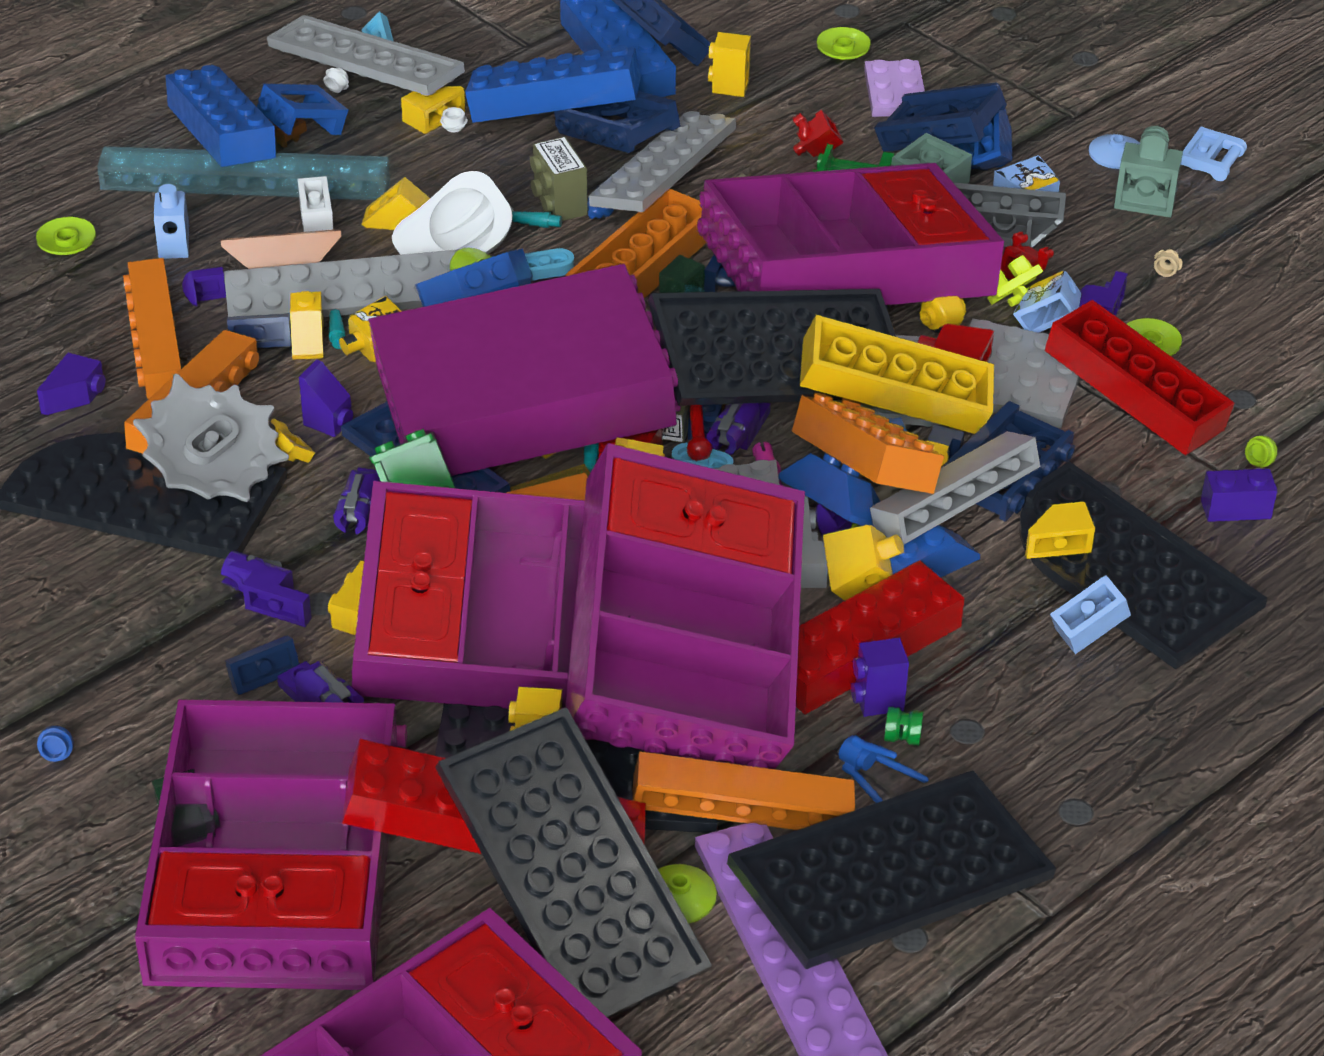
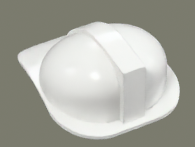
[392,171,514,255]

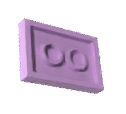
[864,59,925,117]

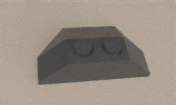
[953,182,1066,249]

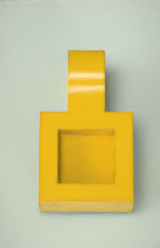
[270,419,315,463]

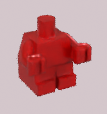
[792,110,844,157]
[1000,231,1054,280]

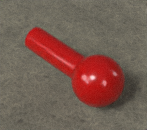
[687,405,712,461]

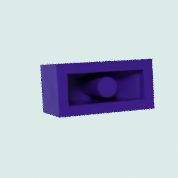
[37,353,106,415]
[299,359,353,437]

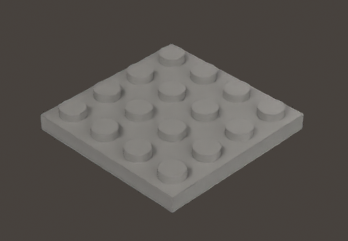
[969,318,1080,428]

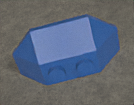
[951,108,1012,170]
[415,248,533,307]
[778,453,881,527]
[890,525,981,577]

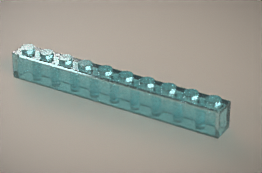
[97,146,390,200]

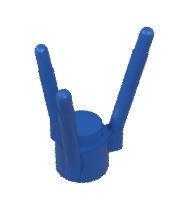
[838,735,929,803]

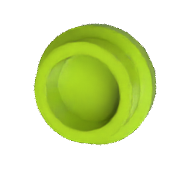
[1245,435,1277,468]

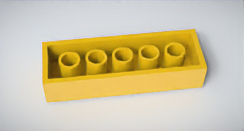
[800,315,994,434]

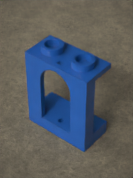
[257,84,348,135]

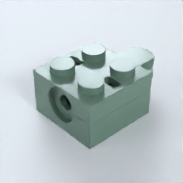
[1114,126,1183,218]
[891,133,972,184]

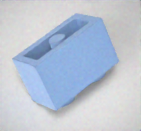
[1050,575,1131,654]

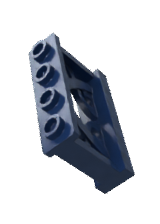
[612,0,711,66]
[874,82,1007,152]
[554,91,681,153]
[941,401,1075,522]

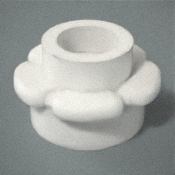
[323,68,349,93]
[440,107,468,132]

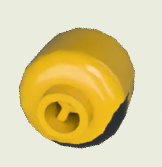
[920,296,966,333]

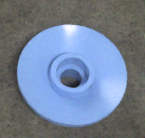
[1088,134,1140,169]

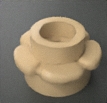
[1154,249,1183,277]

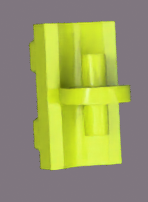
[987,255,1043,307]

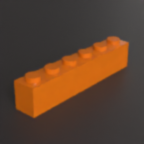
[123,258,181,399]
[124,330,259,454]
[632,751,855,830]

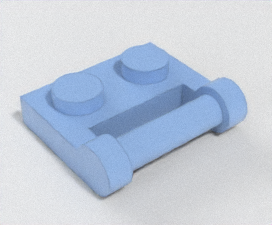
[1181,127,1247,181]

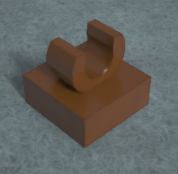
[269,118,307,148]

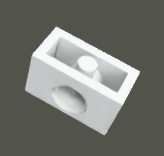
[297,176,333,232]

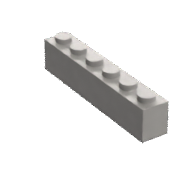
[870,431,1040,545]

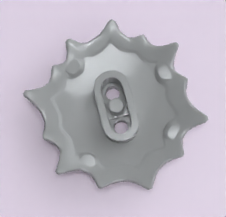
[133,373,289,502]

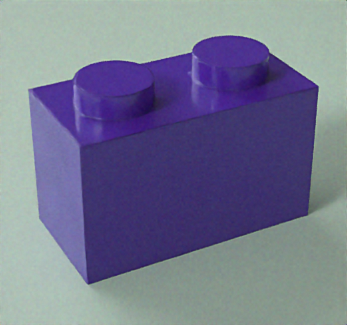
[1201,469,1277,522]
[851,638,909,717]

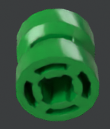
[884,707,924,746]

